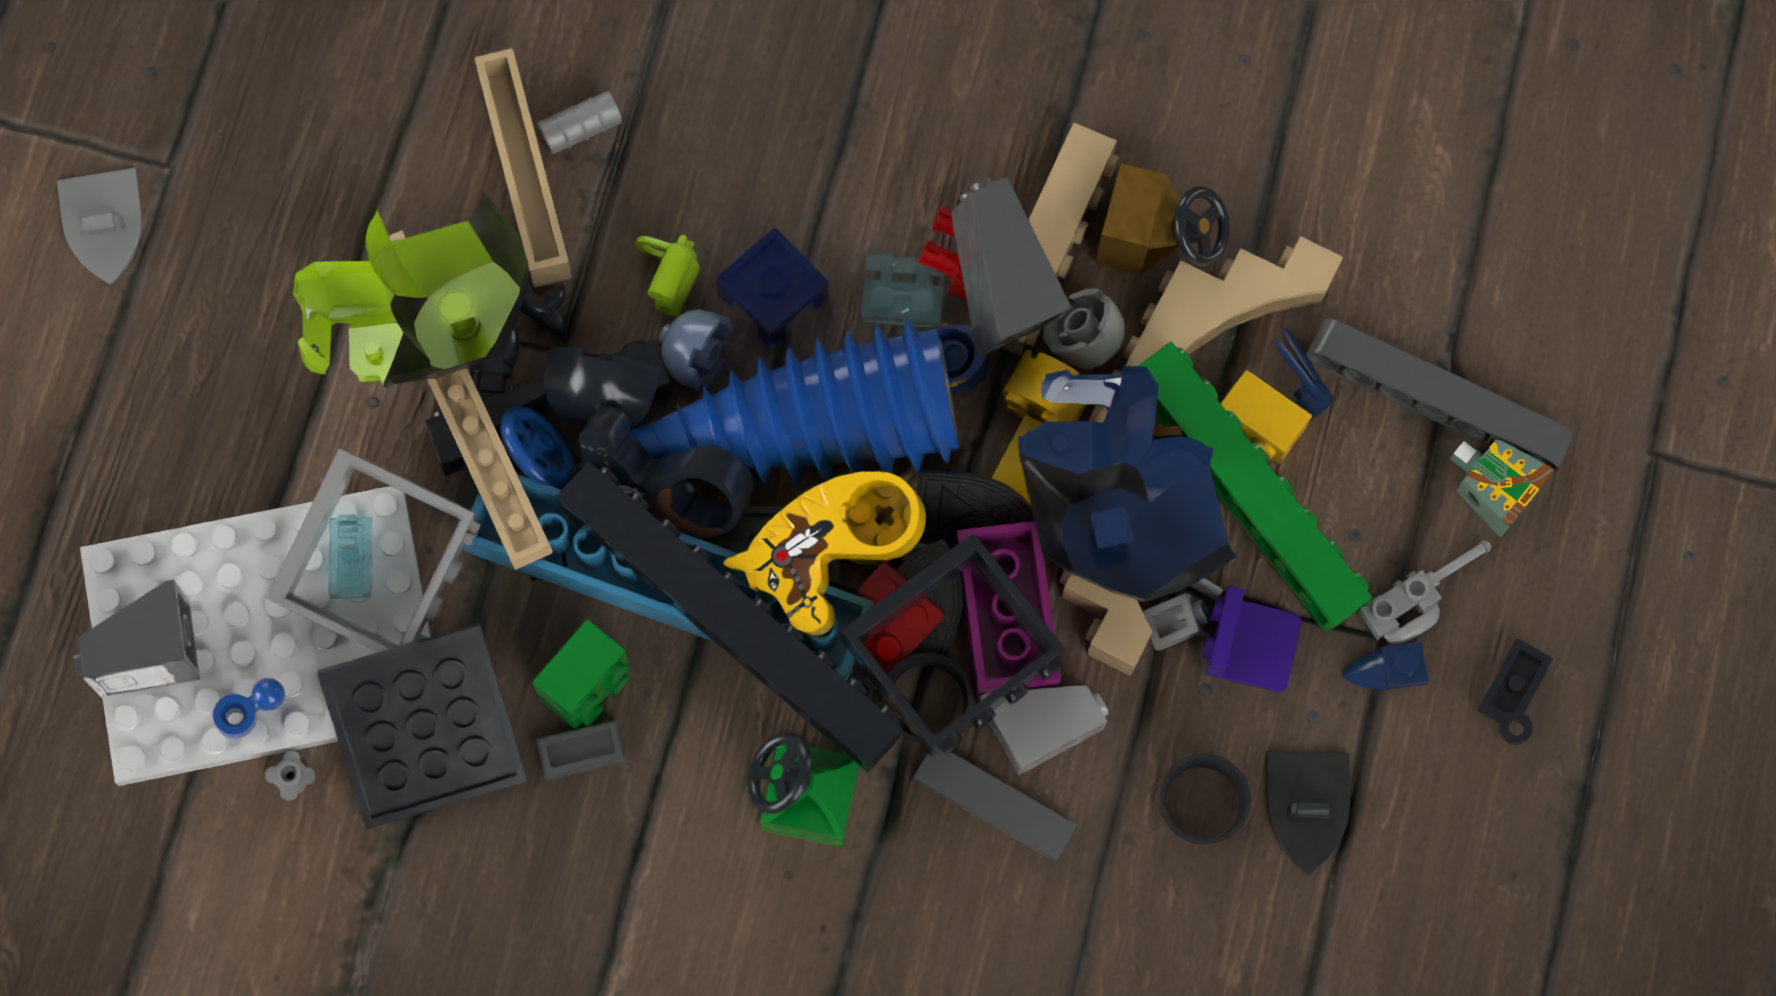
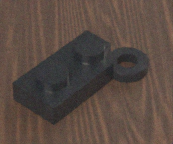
[1477,638,1553,745]

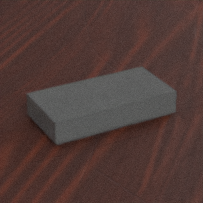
[536,719,627,781]

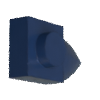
[1342,642,1429,690]

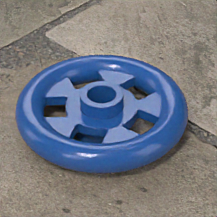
[500,406,575,489]

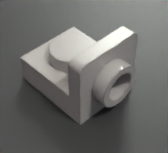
[1142,593,1211,650]

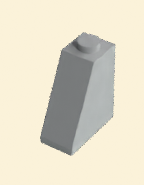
[979,685,1109,776]

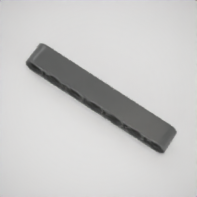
[1306,319,1574,473]

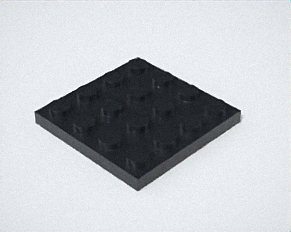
[317,622,527,830]

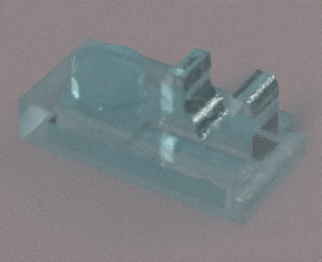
[328,514,373,599]

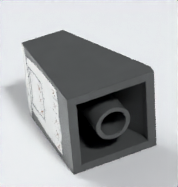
[73,580,200,697]

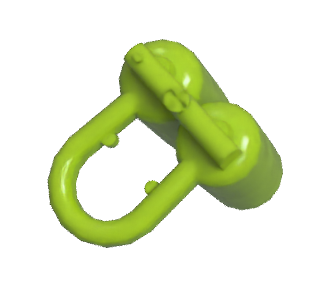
[635,235,700,317]

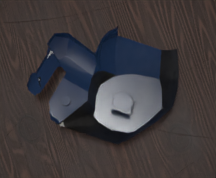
[1018,365,1237,602]

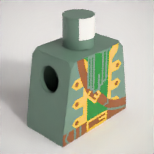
[1450,439,1555,537]

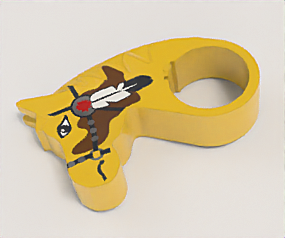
[724,472,926,636]

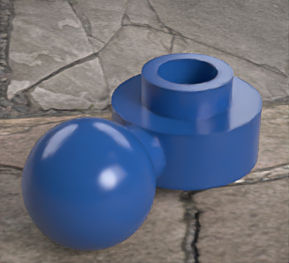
[213,678,285,739]

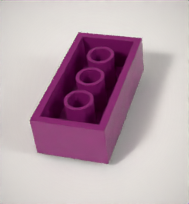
[955,521,1061,700]

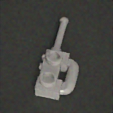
[1358,540,1491,645]

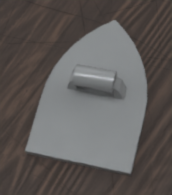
[57,168,142,285]

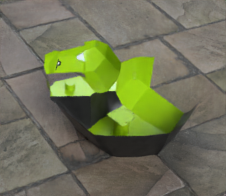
[293,190,529,388]

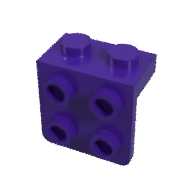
[1202,586,1302,693]

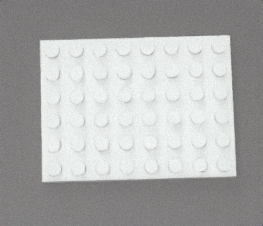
[80,486,431,786]

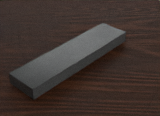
[913,750,1078,863]

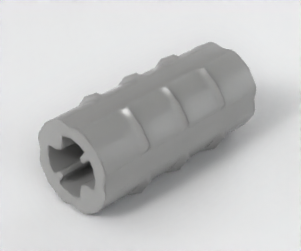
[537,91,623,155]

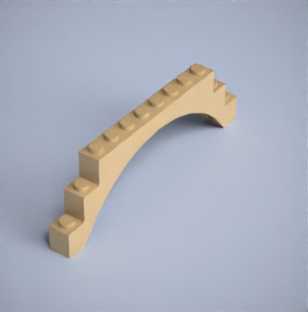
[1059,236,1343,676]

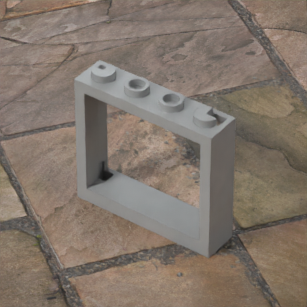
[266,448,481,652]

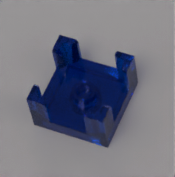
[716,227,829,348]

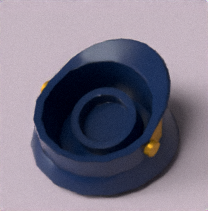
[938,323,989,393]

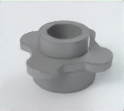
[265,751,316,801]

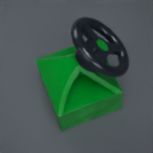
[747,732,860,847]

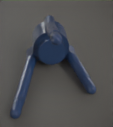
[1274,328,1335,421]

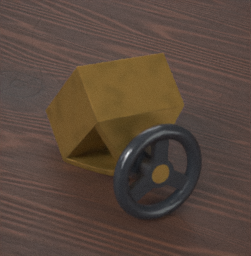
[1095,163,1230,275]

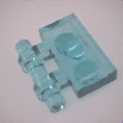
[861,251,944,328]

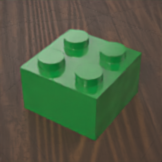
[532,620,630,730]

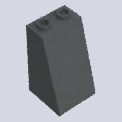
[951,176,1072,357]

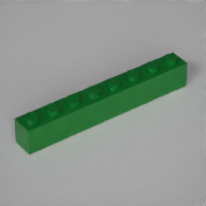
[1138,341,1373,633]

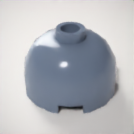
[659,309,732,391]

